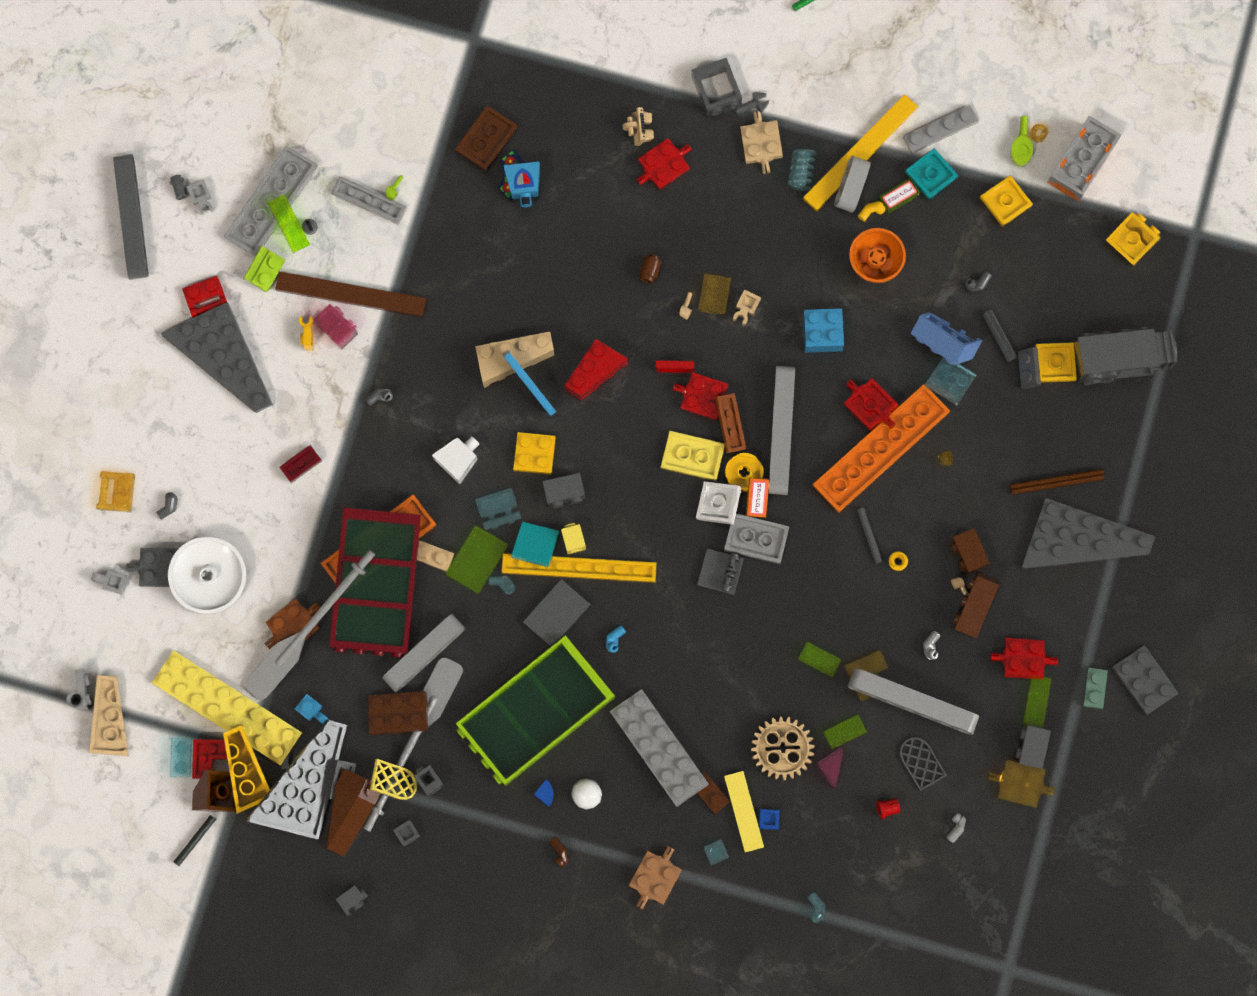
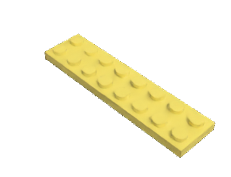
[152,650,303,766]

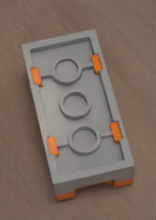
[1047,116,1121,202]

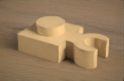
[733,290,761,326]

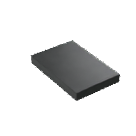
[523,579,590,647]

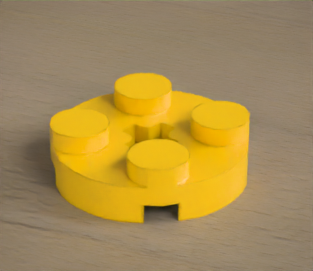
[725,453,764,492]

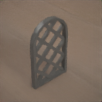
[900,737,947,791]

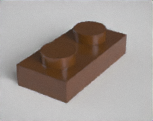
[697,772,730,815]

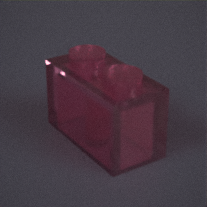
[314,304,358,349]

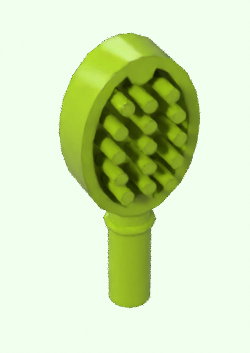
[1010,116,1033,167]

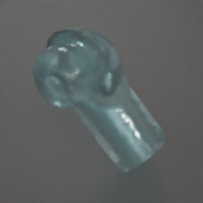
[489,576,515,595]

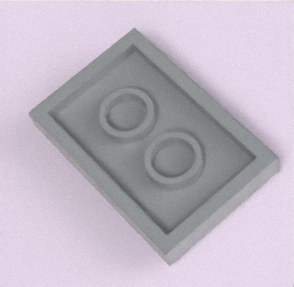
[724,514,789,565]

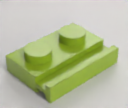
[243,246,285,292]

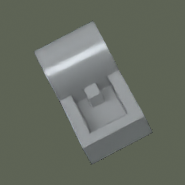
[66,669,92,711]

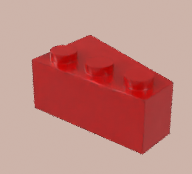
[565,339,628,401]

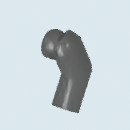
[965,271,992,292]
[364,388,393,406]
[156,492,178,520]

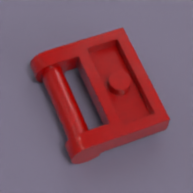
[182,276,227,318]

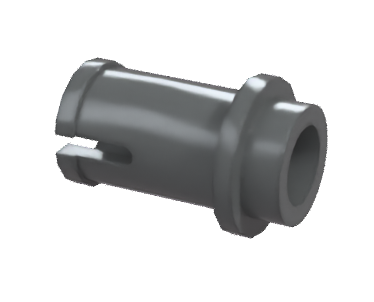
[169,175,188,200]

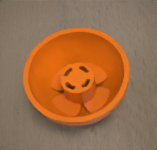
[849,228,906,283]

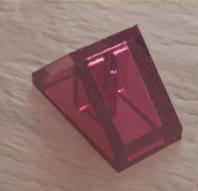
[816,748,844,789]

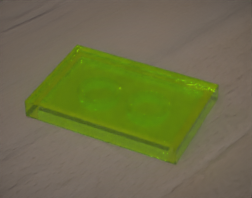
[446,525,509,594]

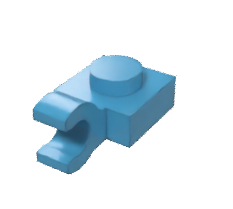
[295,694,329,724]

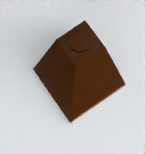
[192,770,236,812]

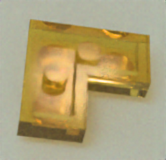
[845,650,888,702]

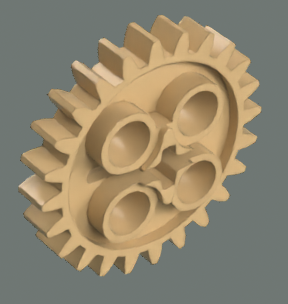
[751,716,815,781]

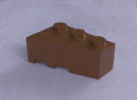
[953,571,999,638]

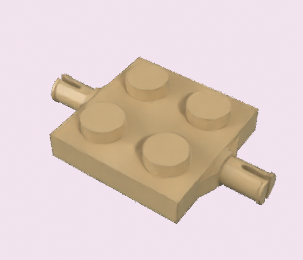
[740,111,783,174]

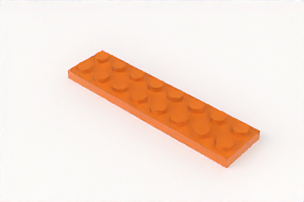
[812,384,950,513]

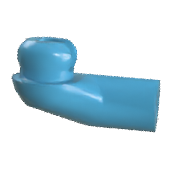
[606,625,626,653]

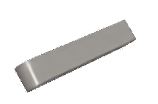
[768,366,795,495]
[848,668,979,735]

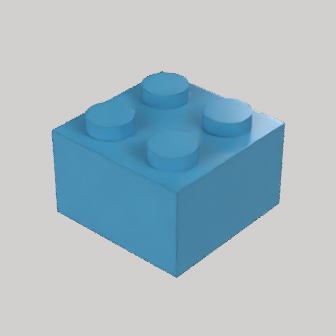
[803,309,844,353]

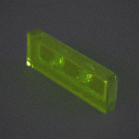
[267,194,310,253]
[1023,677,1051,728]

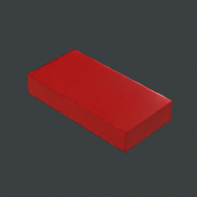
[656,361,694,373]

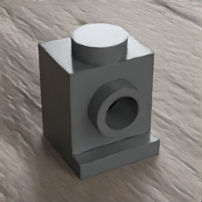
[414,765,444,797]
[336,885,368,916]

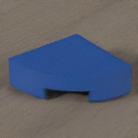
[534,779,554,807]

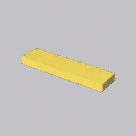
[724,771,764,852]

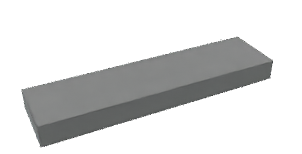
[331,176,407,225]

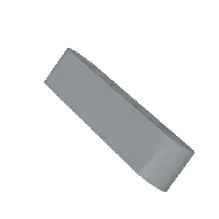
[382,614,465,693]

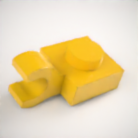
[299,316,314,351]

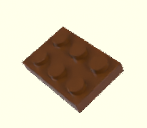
[455,106,518,171]
[368,691,428,735]

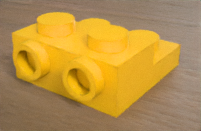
[1106,212,1161,265]

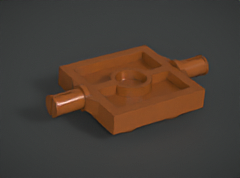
[264,598,321,650]

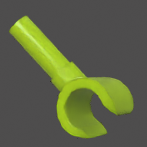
[385,175,403,200]

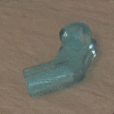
[807,892,826,923]

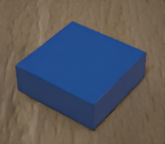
[759,809,780,830]

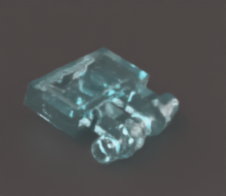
[475,488,521,530]

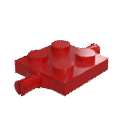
[636,138,692,190]
[673,372,729,421]
[844,378,898,431]
[991,638,1058,679]

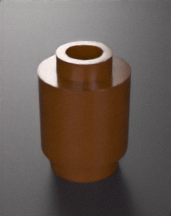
[639,254,662,284]

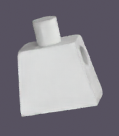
[432,436,480,484]

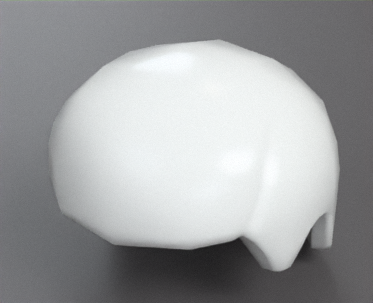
[571,778,602,810]

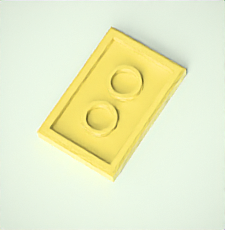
[661,431,725,481]

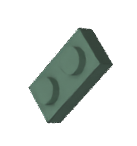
[1083,667,1108,710]

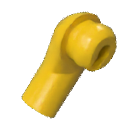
[857,201,886,222]

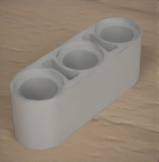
[834,155,870,213]

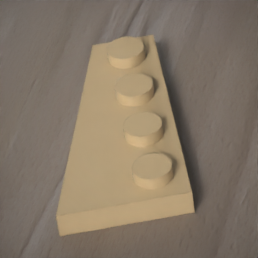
[89,675,129,757]

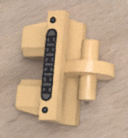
[622,107,654,146]

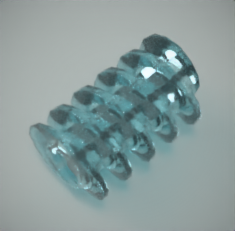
[788,149,816,191]

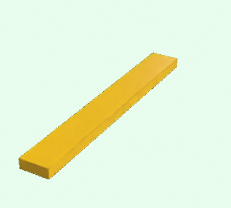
[803,94,918,211]
[502,553,657,583]

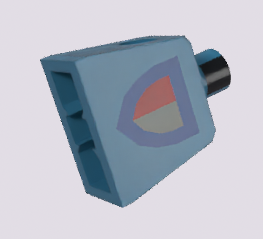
[504,162,540,208]

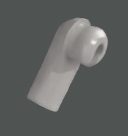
[923,630,940,659]
[946,813,966,843]

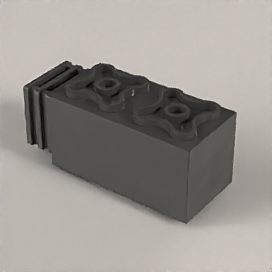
[1074,327,1177,385]

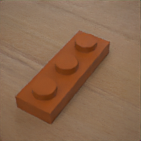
[715,393,746,453]

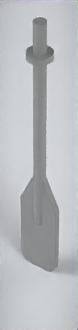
[245,550,375,700]
[363,658,463,832]

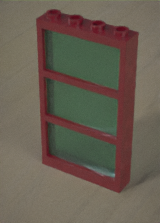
[329,508,421,658]

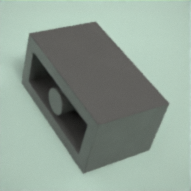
[543,473,585,508]
[1015,723,1051,769]

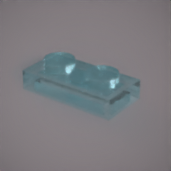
[170,738,192,778]

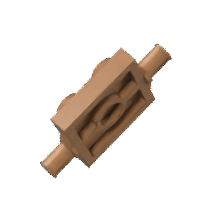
[628,846,682,909]

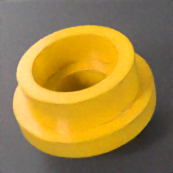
[888,552,908,571]

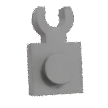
[187,180,213,216]

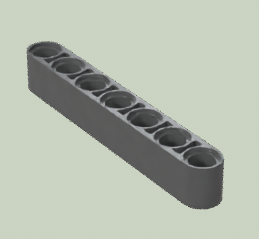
[113,154,149,280]

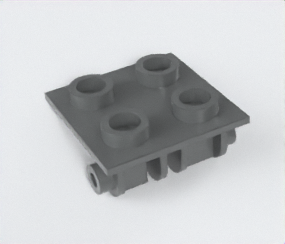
[697,549,744,595]

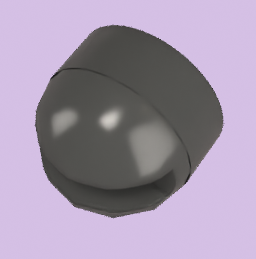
[302,219,318,235]

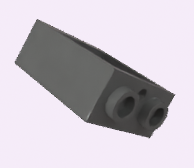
[691,58,742,116]

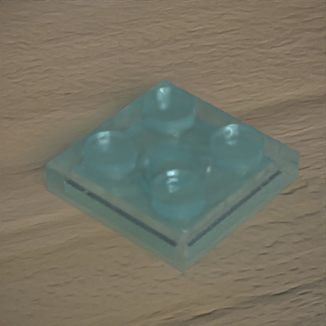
[925,357,977,406]

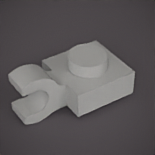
[91,570,127,594]

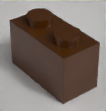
[950,528,990,575]

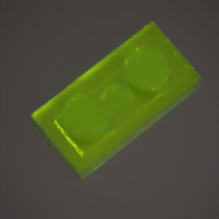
[798,642,842,677]

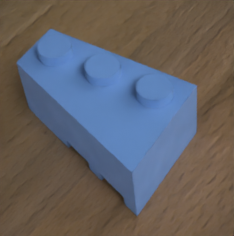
[911,312,983,365]

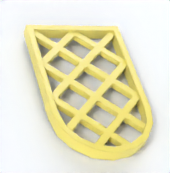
[370,759,417,800]

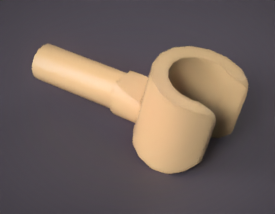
[679,292,692,319]
[951,577,969,596]

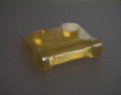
[96,471,135,512]

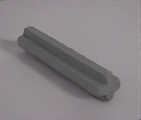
[983,310,1017,362]

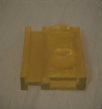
[698,273,731,316]

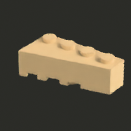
[475,332,555,388]

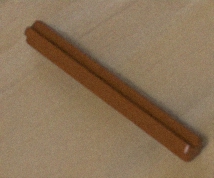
[1010,469,1105,494]

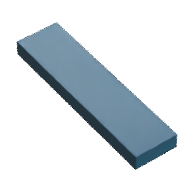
[502,350,556,416]

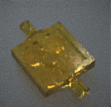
[988,760,1055,808]

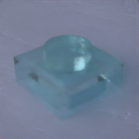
[703,840,729,866]

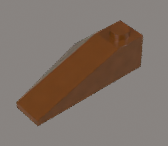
[326,768,382,857]

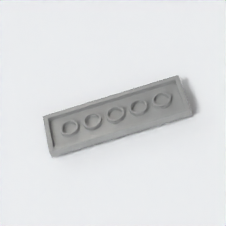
[224,145,318,257]
[610,689,709,807]

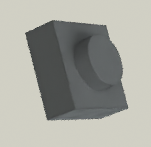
[393,820,421,847]

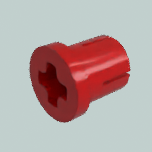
[876,798,900,820]

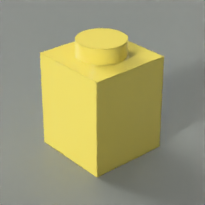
[561,523,586,554]

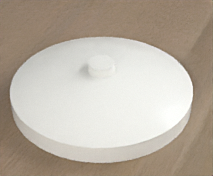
[168,537,246,614]

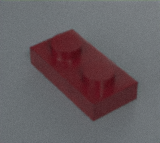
[279,445,322,484]

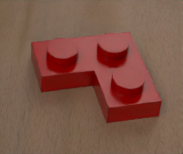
[192,739,228,779]

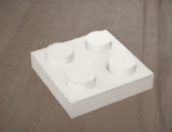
[696,482,741,525]

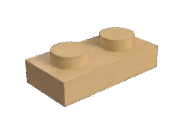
[411,540,455,572]

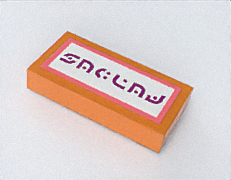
[746,477,769,517]

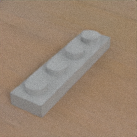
[903,105,978,154]

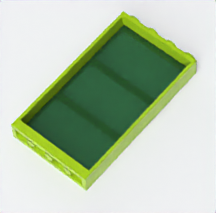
[456,635,615,786]

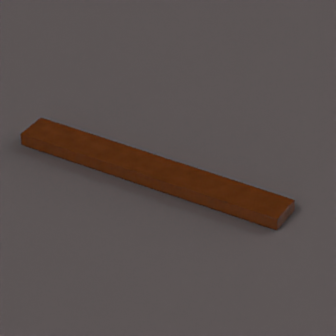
[275,271,427,318]

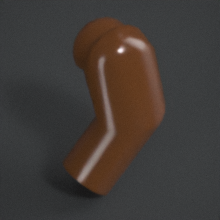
[549,837,569,867]

